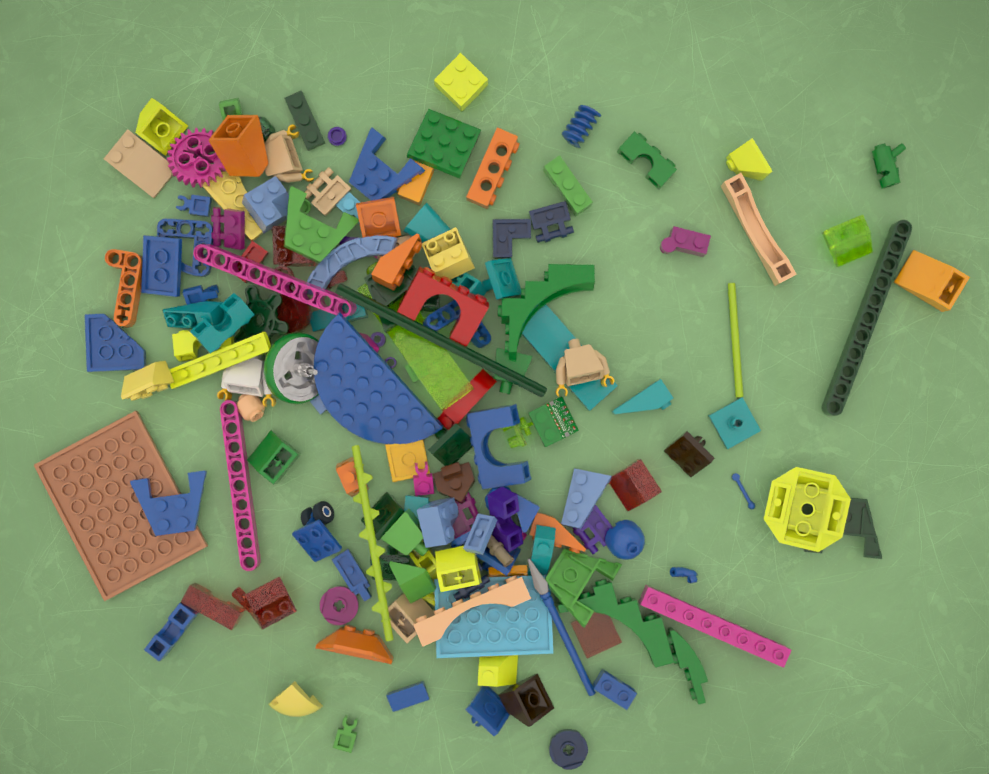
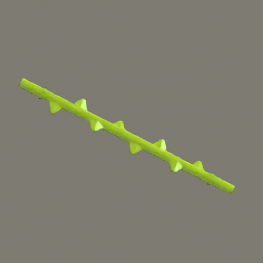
[351,445,394,641]

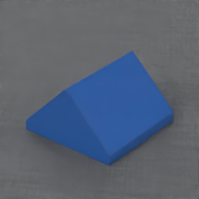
[516,493,540,533]

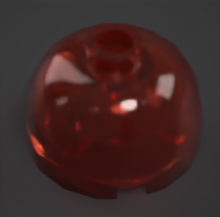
[278,295,312,333]

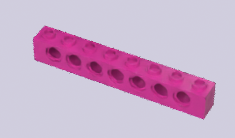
[638,585,791,668]

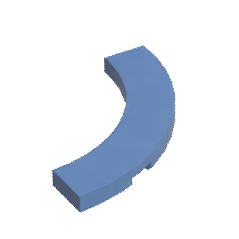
[307,235,398,296]

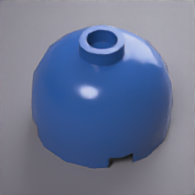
[605,520,645,560]

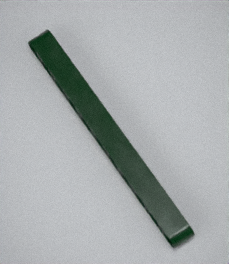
[822,220,912,416]

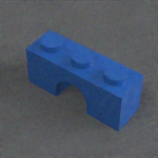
[144,600,200,661]

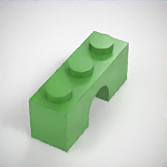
[543,155,593,217]

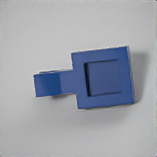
[182,285,219,305]

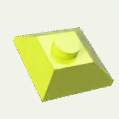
[135,98,188,156]
[726,138,773,181]
[478,655,518,687]

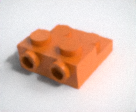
[356,197,401,238]

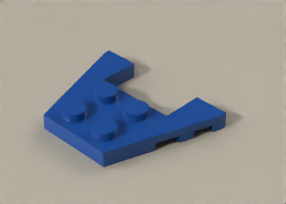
[349,128,425,201]
[130,470,207,536]

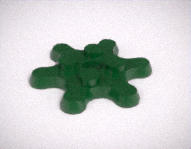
[234,285,290,355]

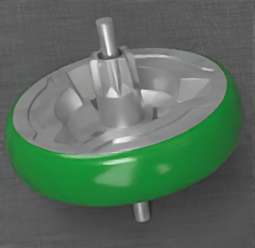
[264,333,319,404]

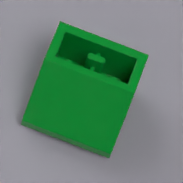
[247,430,301,485]

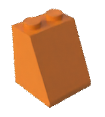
[208,115,268,177]

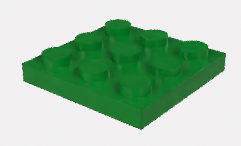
[407,109,481,179]

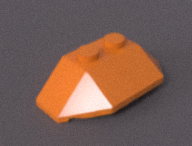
[315,625,394,664]

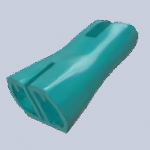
[403,203,451,243]

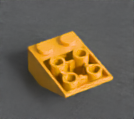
[893,250,970,312]

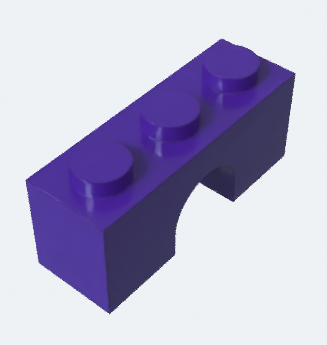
[487,487,523,552]

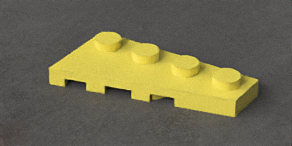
[202,171,263,242]

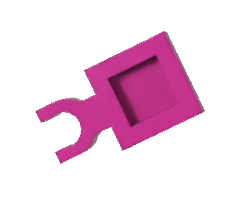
[413,462,434,496]

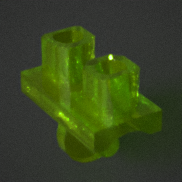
[502,417,534,448]

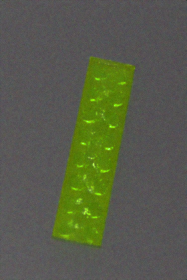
[357,283,474,411]

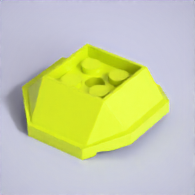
[764,467,851,552]

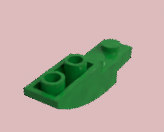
[666,627,708,705]

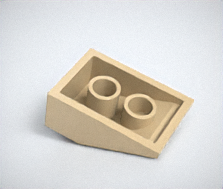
[104,129,173,198]

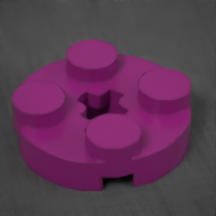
[320,586,359,625]

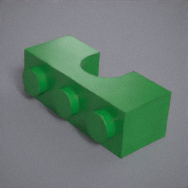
[617,131,677,190]

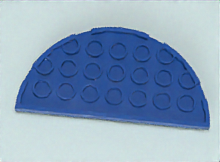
[314,312,443,444]

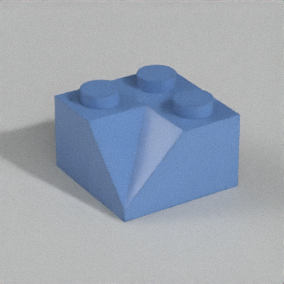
[242,176,289,234]
[417,497,458,548]

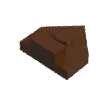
[433,462,475,504]

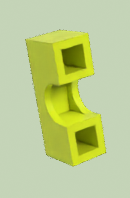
[172,330,235,362]

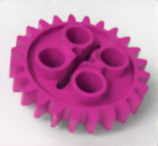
[167,128,227,188]

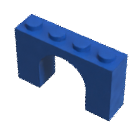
[466,404,531,489]

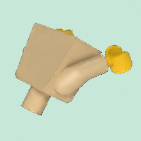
[263,124,314,183]
[555,339,614,397]

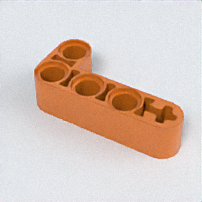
[105,249,143,328]

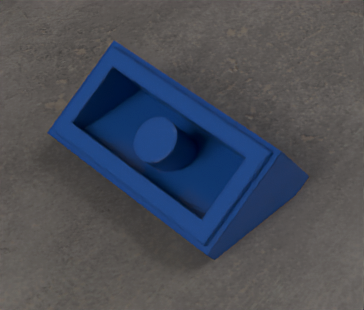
[386,681,430,712]

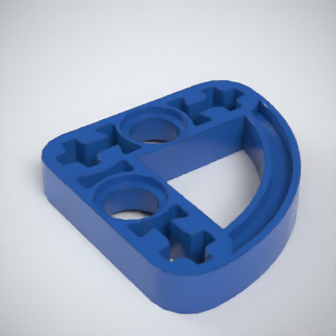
[157,218,213,277]

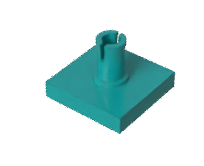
[482,258,521,300]
[708,397,761,449]

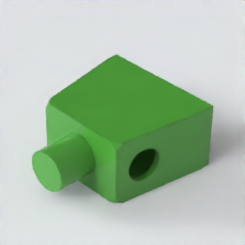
[381,509,430,557]

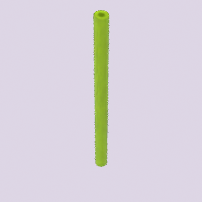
[728,283,743,398]

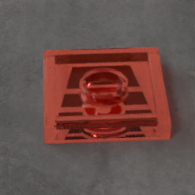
[571,612,622,659]

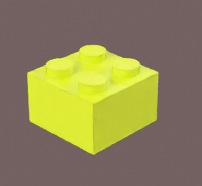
[434,53,488,112]

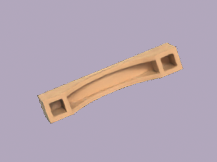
[721,173,797,286]
[413,575,531,647]

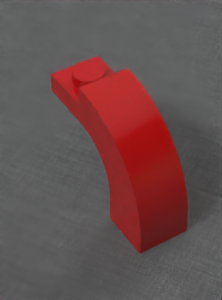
[437,369,497,430]

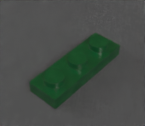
[284,90,325,151]

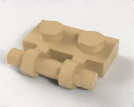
[305,167,352,217]

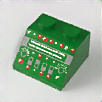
[528,397,579,447]

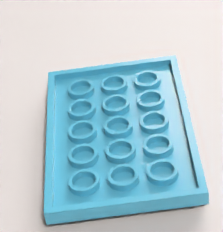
[434,575,554,658]

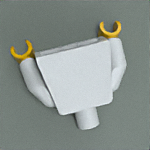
[217,355,276,407]

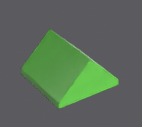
[389,561,436,604]

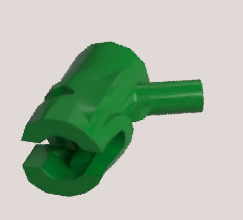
[872,143,906,189]

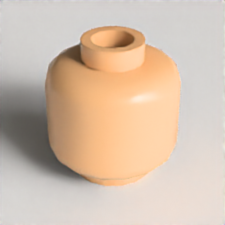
[237,394,265,422]

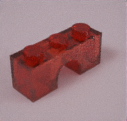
[181,583,245,630]

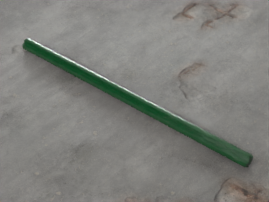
[335,283,547,397]

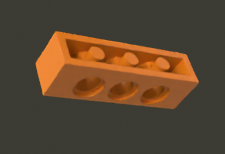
[466,127,520,209]

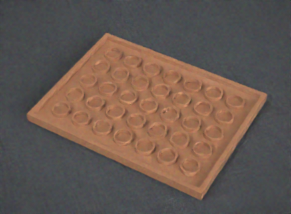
[34,411,208,601]

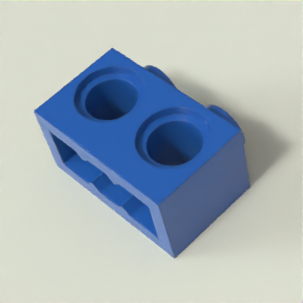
[592,669,637,710]

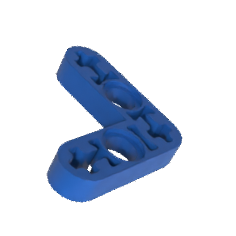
[423,300,491,348]

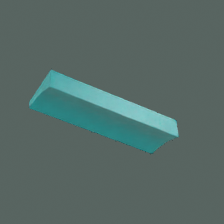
[522,305,618,411]

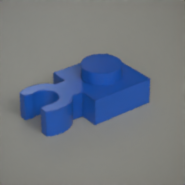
[176,195,212,217]

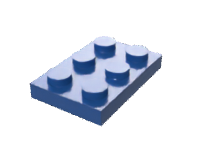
[141,235,182,297]

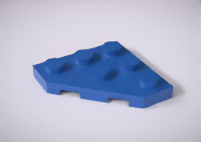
[85,314,146,372]

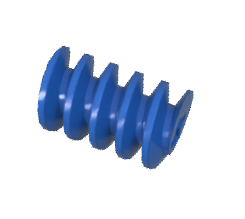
[562,105,601,148]

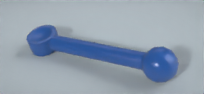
[732,473,756,509]

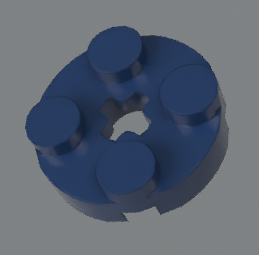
[549,729,588,770]

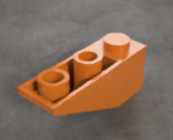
[371,234,422,291]
[529,512,586,554]

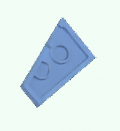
[561,468,612,529]

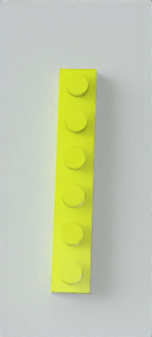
[169,332,271,389]

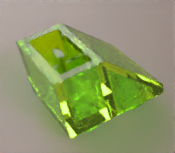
[822,214,873,267]

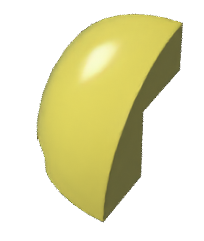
[268,681,323,717]

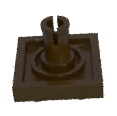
[664,431,715,477]

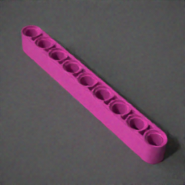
[193,244,357,317]
[220,400,261,571]

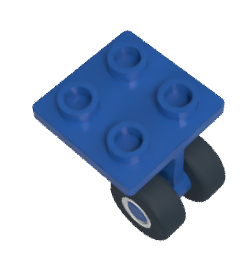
[292,501,342,562]

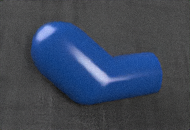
[670,567,698,583]

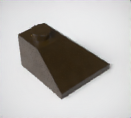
[499,673,554,727]

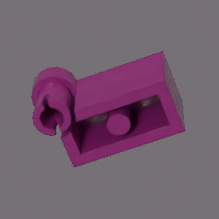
[660,226,711,257]

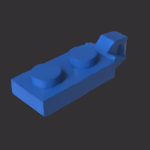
[332,549,372,602]

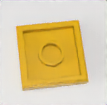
[385,439,430,482]

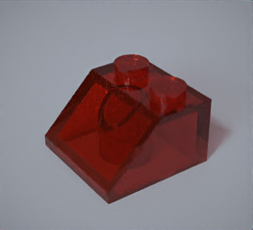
[609,459,662,512]

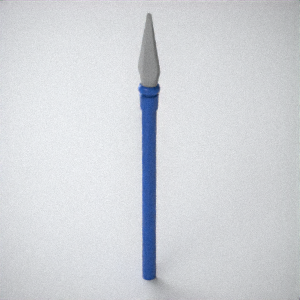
[528,559,596,696]

